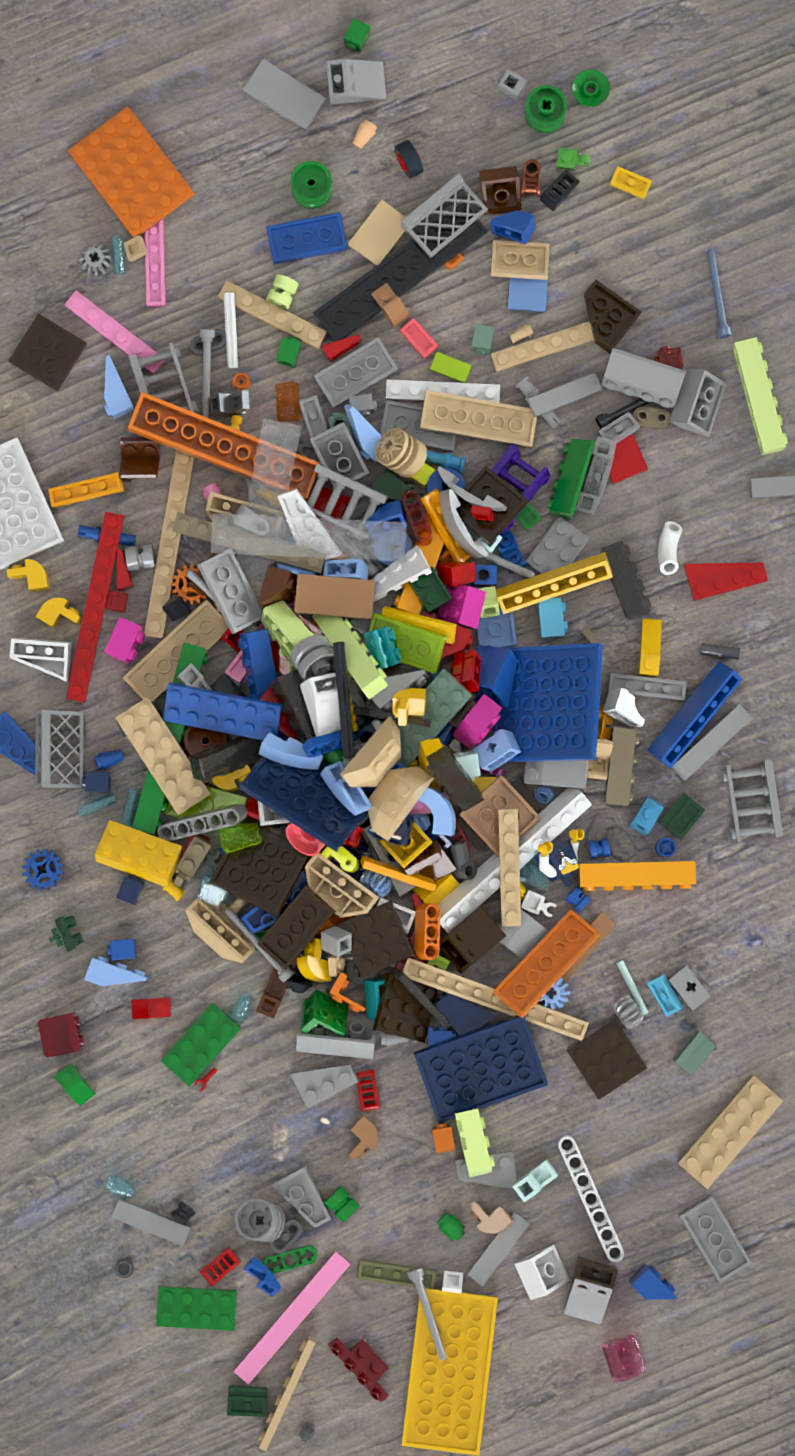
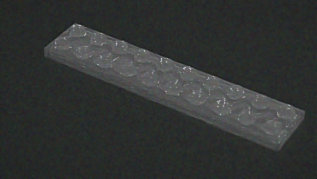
[236,418,301,611]
[211,513,406,561]

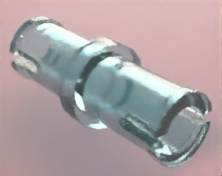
[110,235,126,275]
[120,788,140,828]
[77,792,117,818]

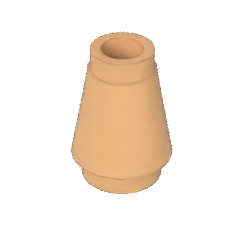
[352,119,377,149]

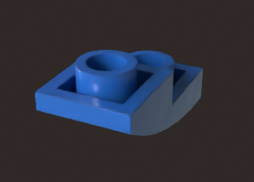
[496,530,527,574]

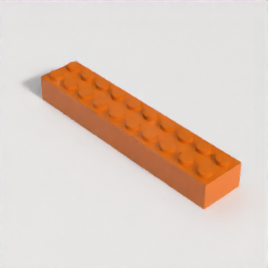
[127,392,321,501]

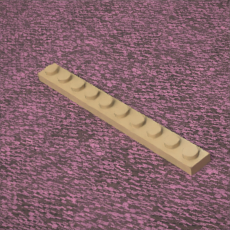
[144,450,195,639]
[401,957,589,1041]

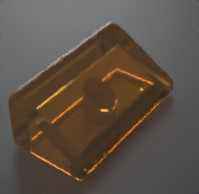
[276,381,301,422]

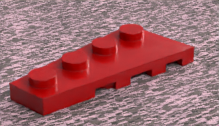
[684,562,768,601]

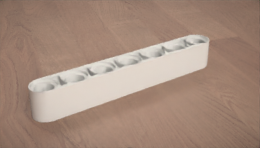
[557,1135,624,1262]

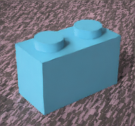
[537,597,568,640]

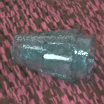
[229,993,253,1024]
[105,1175,135,1198]

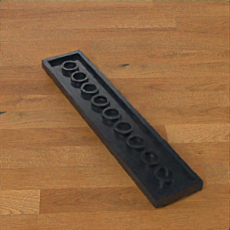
[313,203,488,342]

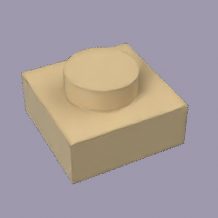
[123,235,147,262]
[328,955,345,977]

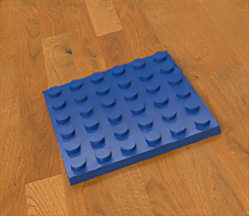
[492,643,603,762]

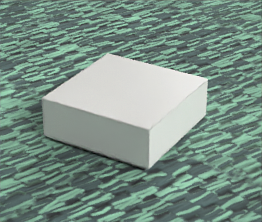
[442,1271,463,1293]

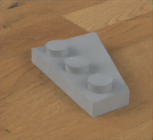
[290,1064,359,1108]
[455,1151,518,1189]
[271,1166,333,1228]

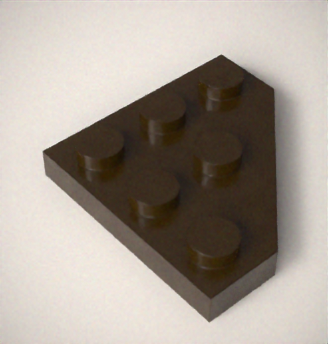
[584,279,641,354]

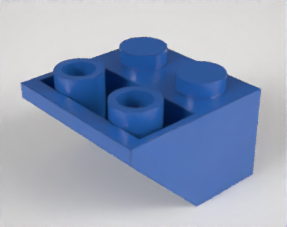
[629,1264,677,1300]

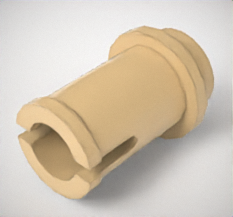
[508,323,534,344]
[227,898,249,915]

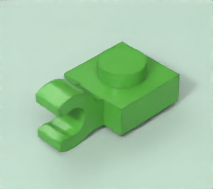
[556,147,590,170]

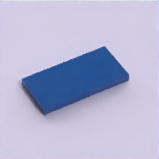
[266,212,348,264]

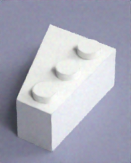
[10,637,72,681]

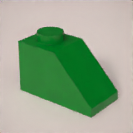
[54,1063,95,1106]

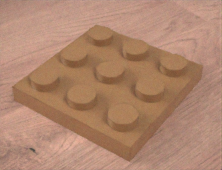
[459,775,541,857]

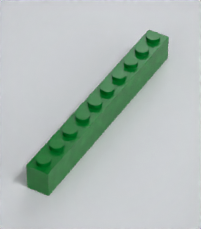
[132,643,209,834]

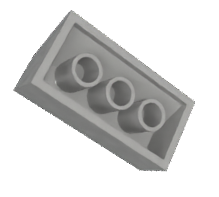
[601,348,686,409]
[296,1007,376,1059]

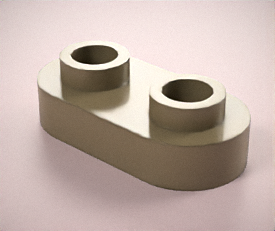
[633,407,671,429]

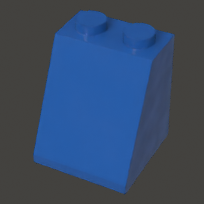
[473,645,518,709]

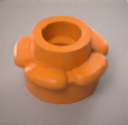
[232,373,251,391]

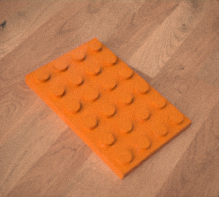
[67,106,195,238]

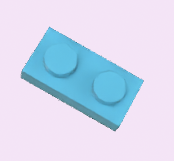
[647,974,684,1017]

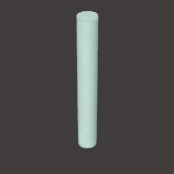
[616,960,649,1015]

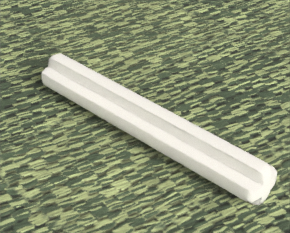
[224,292,238,368]

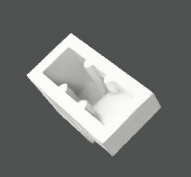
[603,688,645,728]

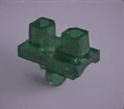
[49,916,84,952]

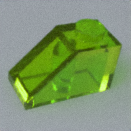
[217,823,263,854]

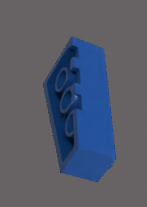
[241,871,308,933]

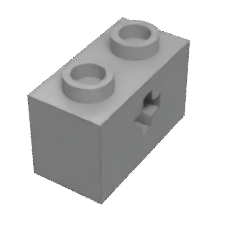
[667,965,711,1011]

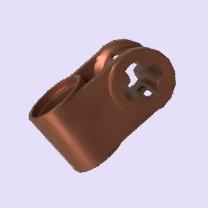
[521,159,541,197]

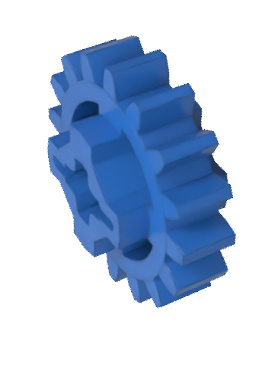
[22,849,64,890]

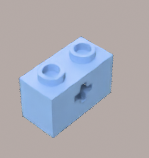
[323,559,369,580]
[473,729,521,772]

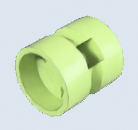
[266,274,299,309]

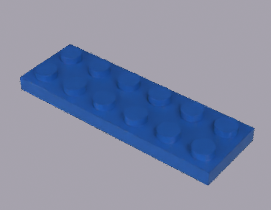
[164,682,282,740]

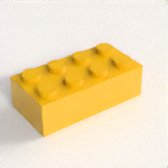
[95,820,182,888]

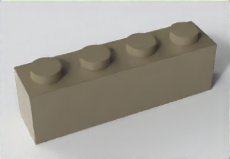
[604,727,639,807]

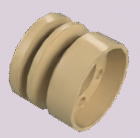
[376,428,427,478]

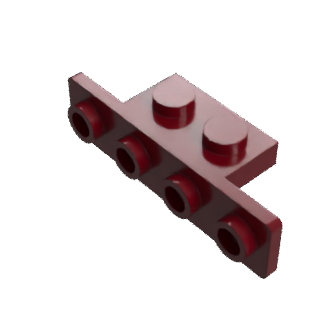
[328,1338,389,1402]

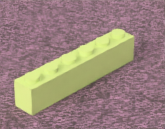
[732,337,788,456]
[312,615,388,699]

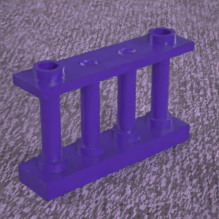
[491,444,550,534]

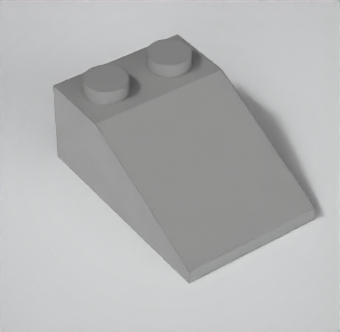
[310,422,370,490]
[524,760,589,789]
[498,909,549,960]

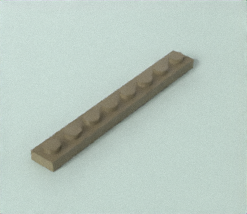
[172,512,326,573]

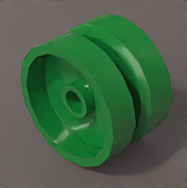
[525,85,567,134]
[290,161,333,209]

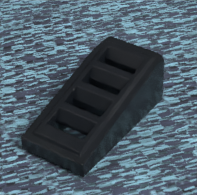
[540,170,580,211]

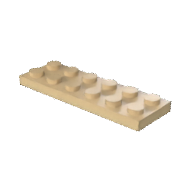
[420,390,537,448]
[123,599,228,703]
[115,697,211,815]
[678,1075,783,1189]

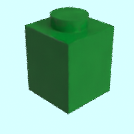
[344,18,371,52]
[276,336,302,368]

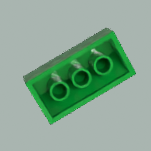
[547,438,595,520]

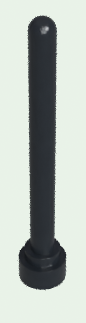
[595,398,652,429]

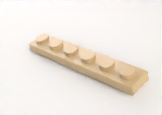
[218,280,327,350]
[490,321,594,373]
[498,809,521,927]
[258,1336,316,1451]

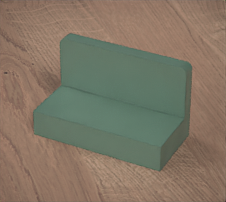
[673,1031,715,1075]

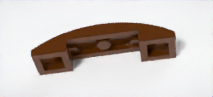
[256,953,301,1019]

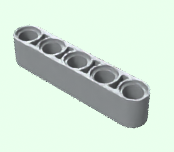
[672,704,753,781]
[158,803,247,841]

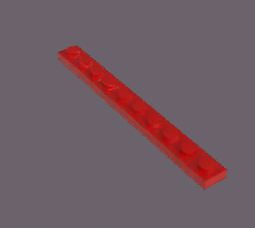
[66,511,125,703]

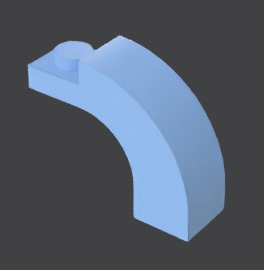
[418,786,456,836]

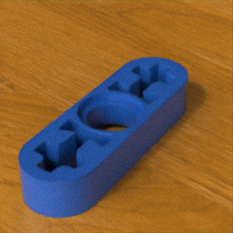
[302,730,356,757]

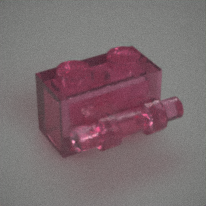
[601,1333,646,1382]

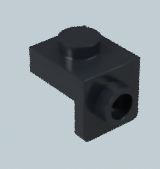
[286,965,313,993]

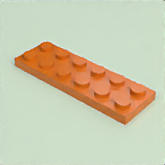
[493,909,600,1018]

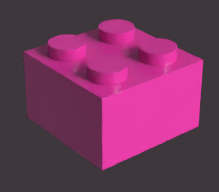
[438,585,486,629]
[104,617,146,665]
[452,694,502,749]

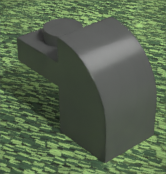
[209,390,250,417]

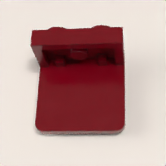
[38,1012,85,1058]

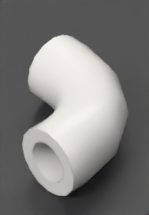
[657,521,683,575]

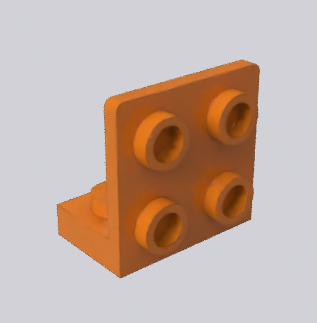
[330,971,366,1013]

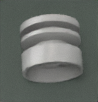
[235,1198,285,1243]

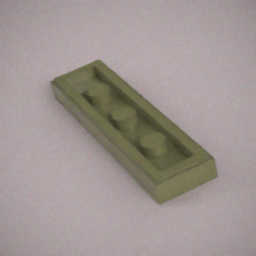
[357,1259,437,1289]

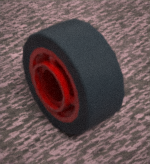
[394,139,424,179]

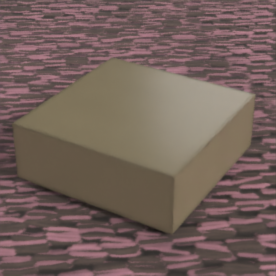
[581,628,600,643]

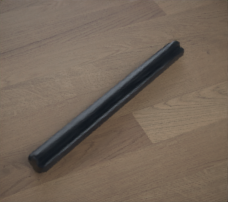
[333,642,355,758]

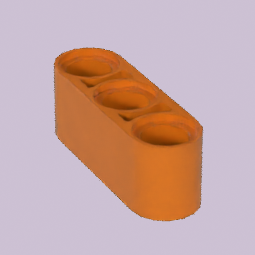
[414,903,441,960]

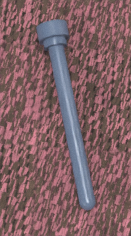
[707,249,733,339]

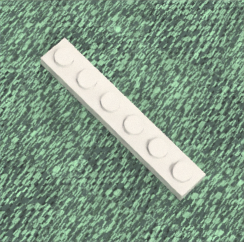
[386,379,500,403]

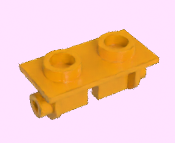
[597,706,613,741]

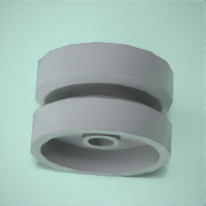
[290,635,335,681]

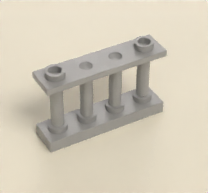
[129,342,198,413]
[307,464,389,540]
[722,760,783,843]

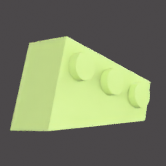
[261,600,314,672]
[455,1109,495,1178]

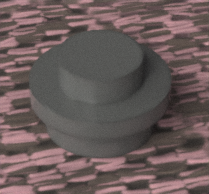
[115,1258,134,1278]
[299,1423,316,1442]

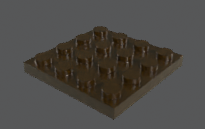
[209,816,310,917]

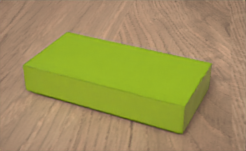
[430,352,472,383]

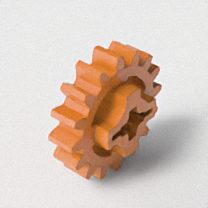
[171,564,207,606]

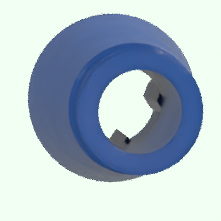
[94,749,124,771]

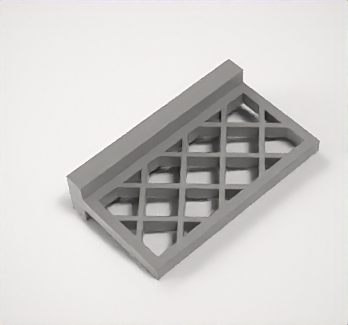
[401,173,488,258]
[35,710,84,789]

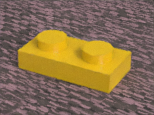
[610,166,652,199]

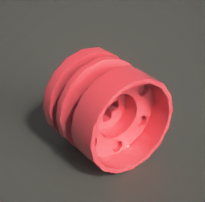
[286,823,325,856]

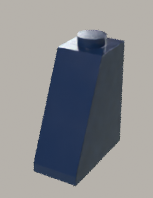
[435,992,494,1036]

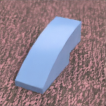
[258,732,323,769]
[320,761,372,816]

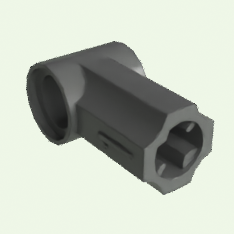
[451,841,477,880]

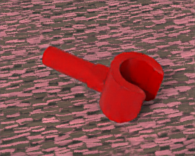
[194,1067,218,1091]

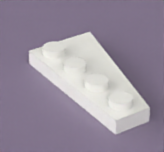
[278,488,342,560]
[371,545,432,602]

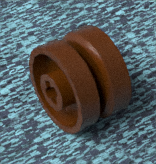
[184,726,227,769]

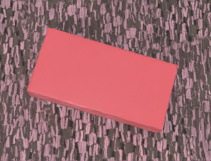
[399,318,439,359]

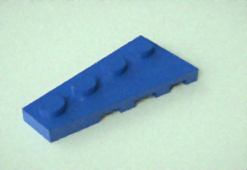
[0,711,54,775]

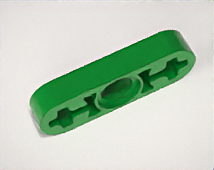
[263,1245,318,1274]

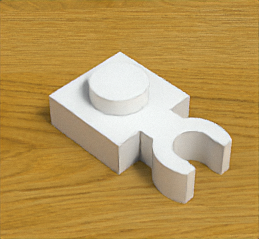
[521,889,556,917]

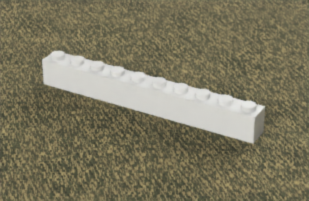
[438,788,592,933]

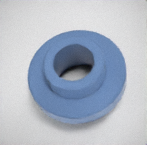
[535,786,554,804]

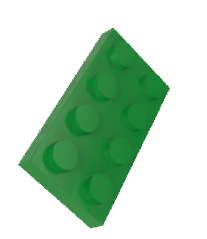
[161,1003,241,1087]
[156,1286,237,1331]

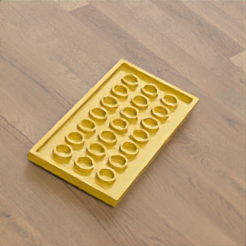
[401,1288,498,1456]

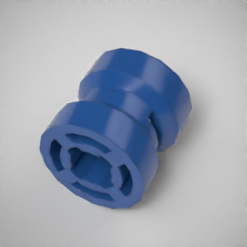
[588,838,610,859]
[655,838,676,857]
[565,886,591,913]

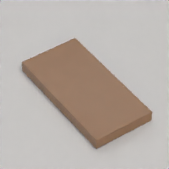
[294,574,375,620]

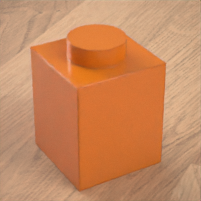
[432,1123,455,1153]

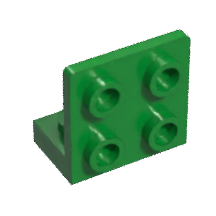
[301,990,348,1036]

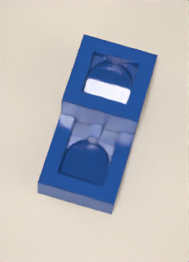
[243,1257,281,1296]

